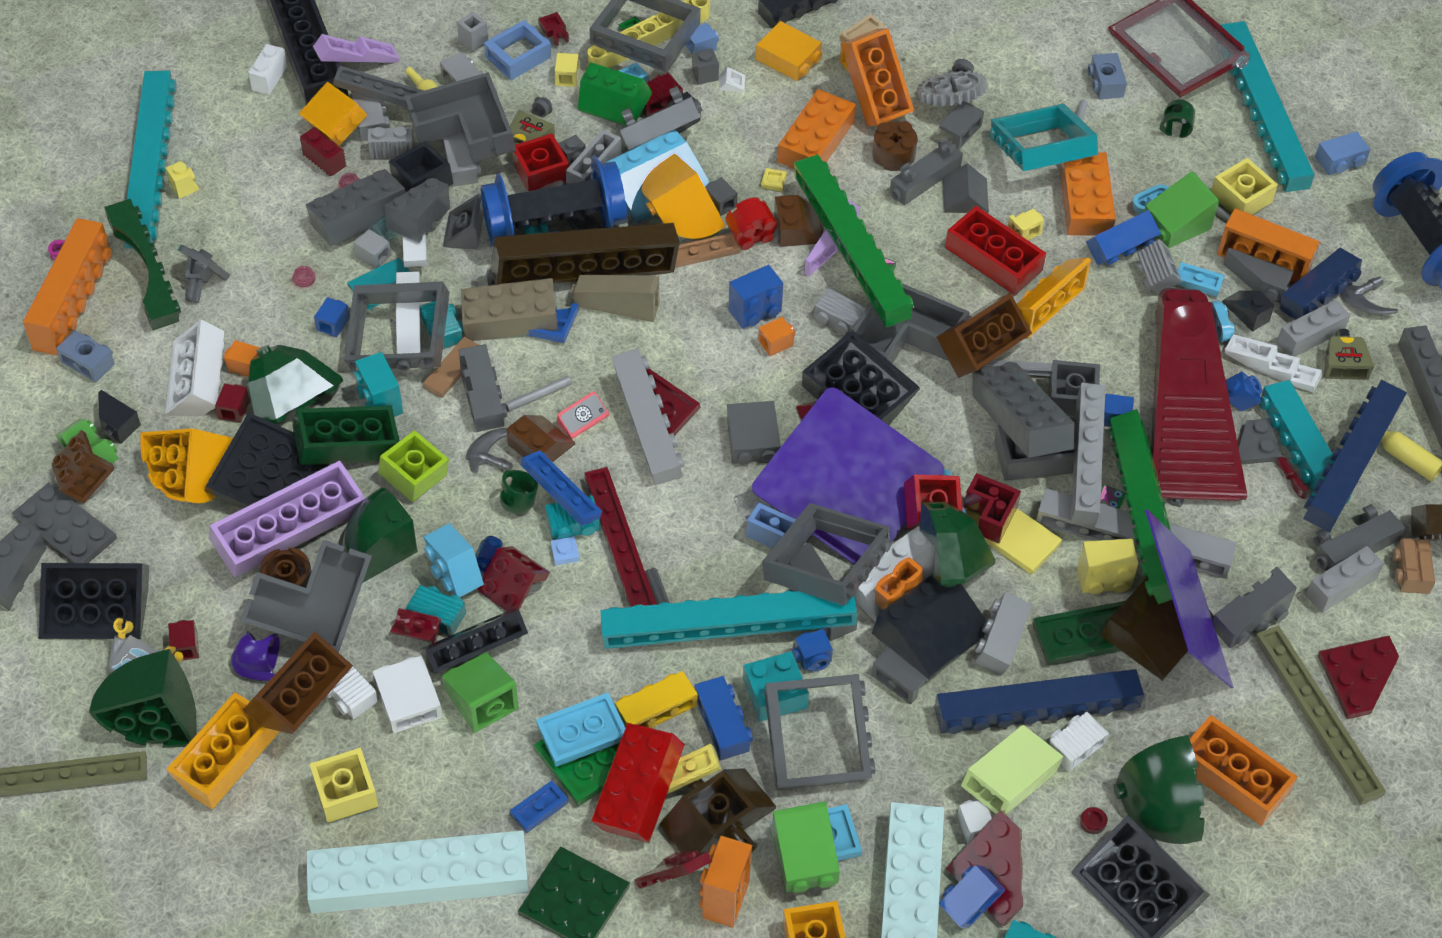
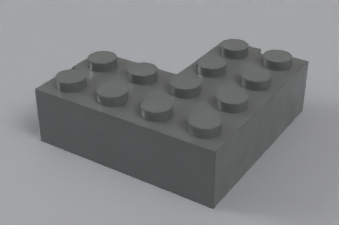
[404,72,516,163]
[852,283,970,363]
[240,540,372,652]

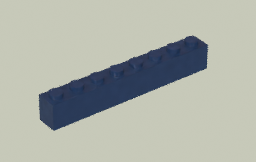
[1303,379,1407,533]
[934,669,1144,734]

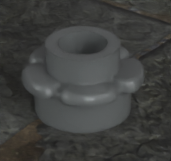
[532,97,552,117]

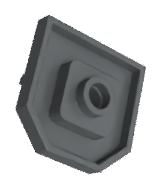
[178,245,230,303]

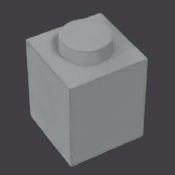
[457,12,488,51]
[354,229,391,269]

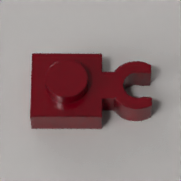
[538,12,569,46]

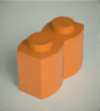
[875,557,923,610]

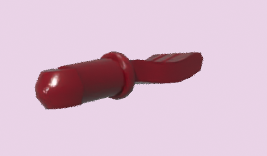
[1276,456,1308,499]

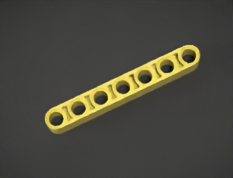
[587,0,710,68]

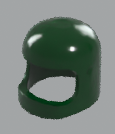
[1159,99,1195,138]
[500,470,538,515]

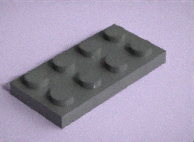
[12,482,117,563]

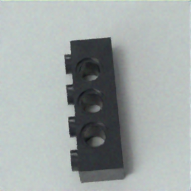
[420,609,528,674]

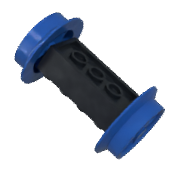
[1373,152,1442,290]
[480,155,627,248]

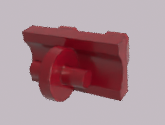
[390,608,441,643]

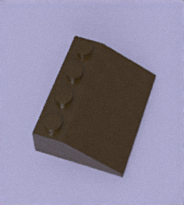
[1101,577,1214,681]

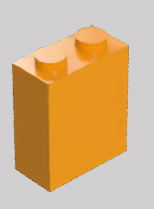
[755,21,823,81]
[298,82,367,146]

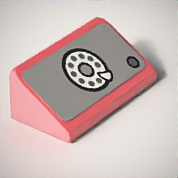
[557,391,609,439]

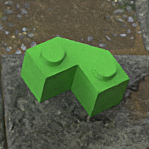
[55,419,119,463]

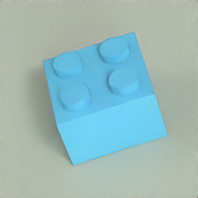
[424,523,484,597]

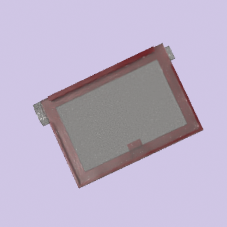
[1108,0,1250,98]

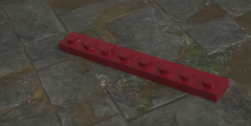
[584,467,657,607]

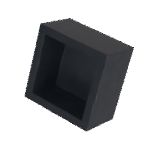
[388,141,454,192]

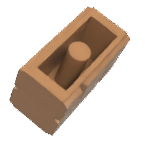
[1392,538,1435,594]

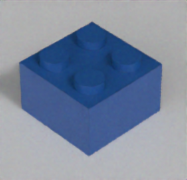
[728,264,783,329]

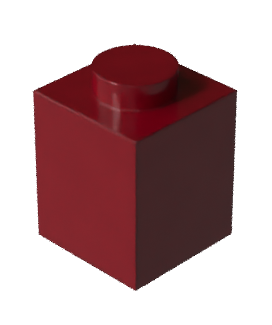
[215,383,250,423]
[168,620,199,661]

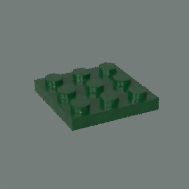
[518,846,630,938]

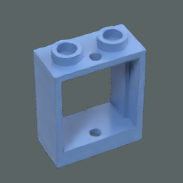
[484,20,552,80]

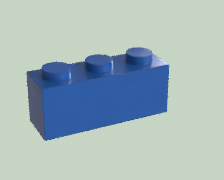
[1086,210,1161,266]
[694,676,753,761]

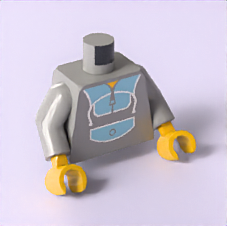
[109,618,183,673]

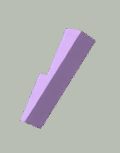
[313,34,400,63]
[805,200,860,276]

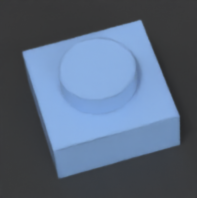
[551,536,580,566]

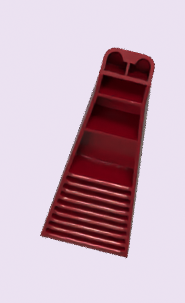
[1151,288,1247,501]

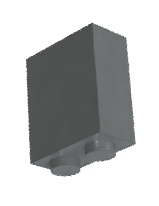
[726,401,781,465]

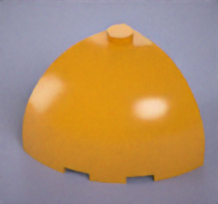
[642,153,726,239]
[140,428,233,503]

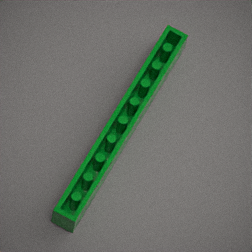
[794,154,914,327]
[1108,409,1173,604]

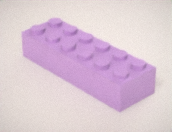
[209,461,365,578]

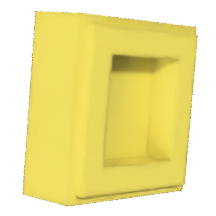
[761,168,787,192]

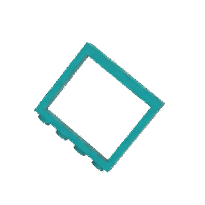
[989,103,1098,172]

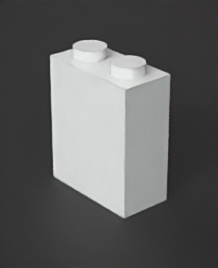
[373,655,442,734]

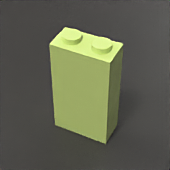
[961,725,1064,815]

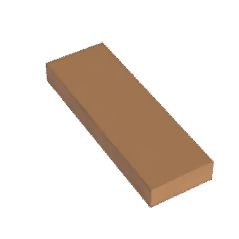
[675,233,740,268]
[423,337,479,398]

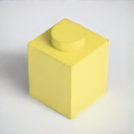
[555,53,579,87]

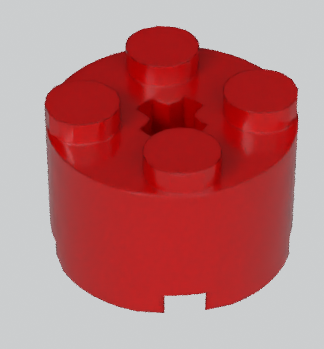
[725,197,777,250]

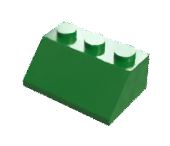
[578,62,652,126]

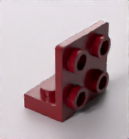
[477,546,550,611]

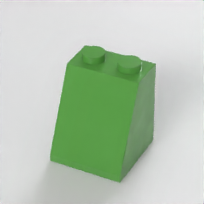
[1144,171,1219,248]
[442,652,519,733]
[772,801,840,893]

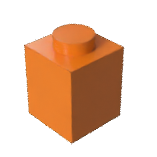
[758,316,796,356]
[224,340,260,377]

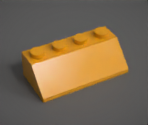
[1017,257,1091,339]
[166,692,279,810]

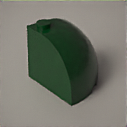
[343,487,418,583]
[89,649,197,748]
[1114,735,1205,844]

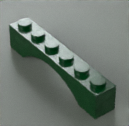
[104,198,181,330]

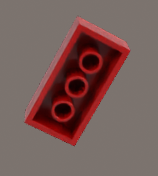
[945,206,1046,296]
[591,723,685,843]

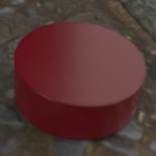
[1080,807,1108,834]

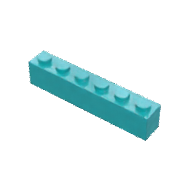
[1260,380,1353,504]

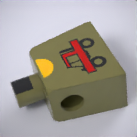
[507,110,555,159]
[1324,329,1374,380]

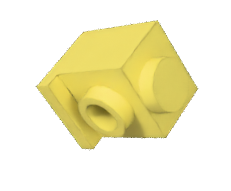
[165,161,199,199]
[1008,208,1044,241]

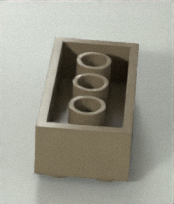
[461,278,558,341]

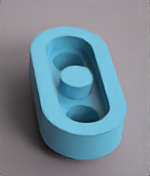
[1132,185,1169,214]
[1211,301,1235,342]

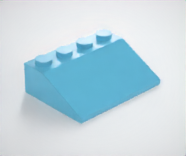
[605,129,709,224]

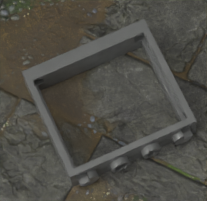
[589,0,701,72]
[344,281,450,371]
[763,503,892,606]
[764,674,875,791]

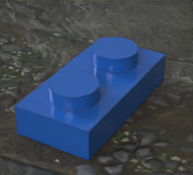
[510,780,568,834]

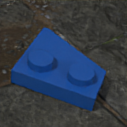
[527,303,579,343]

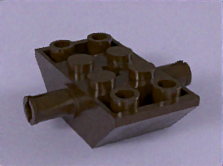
[660,768,776,854]

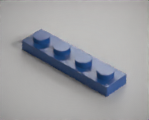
[520,450,602,526]

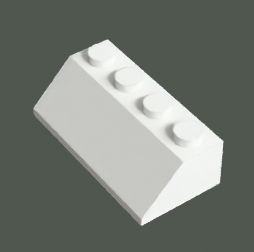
[165,319,224,416]
[855,525,935,622]

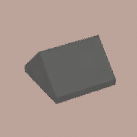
[943,163,989,214]
[443,193,484,250]

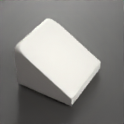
[719,67,745,92]

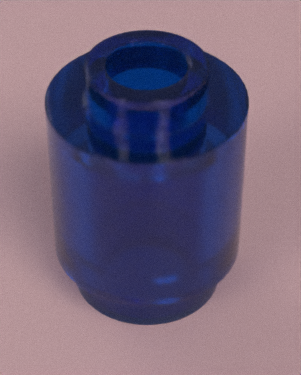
[475,536,503,573]

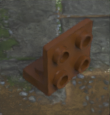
[51,430,114,503]

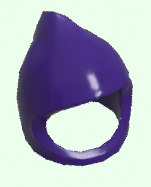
[231,631,280,681]

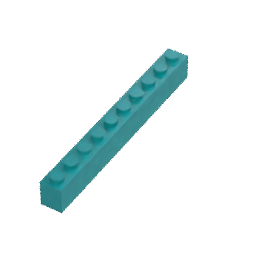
[1217,21,1315,192]
[124,70,177,249]
[600,590,857,649]

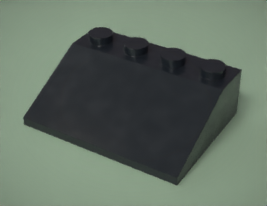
[802,330,920,425]
[38,563,149,639]
[872,574,986,680]
[1072,815,1210,938]

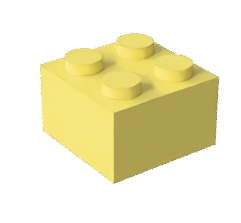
[1211,158,1278,214]
[1077,539,1138,594]
[310,748,379,823]

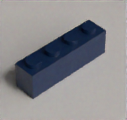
[1280,247,1362,320]

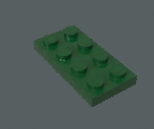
[1032,600,1126,665]

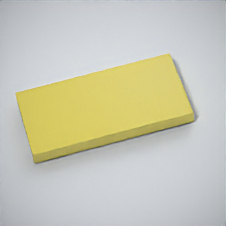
[965,508,1062,575]

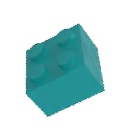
[353,351,404,417]
[743,651,809,722]

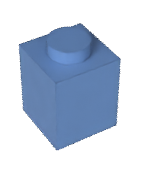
[685,23,719,54]

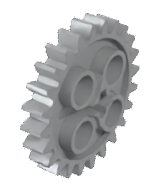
[917,70,987,107]

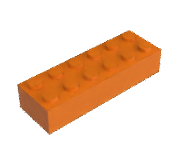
[23,218,112,355]

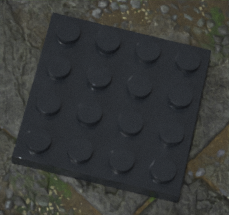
[205,412,331,508]

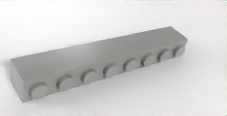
[1036,488,1237,578]

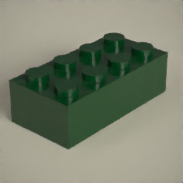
[292,405,400,465]

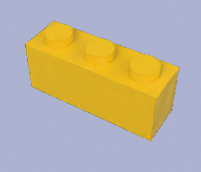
[615,671,698,728]

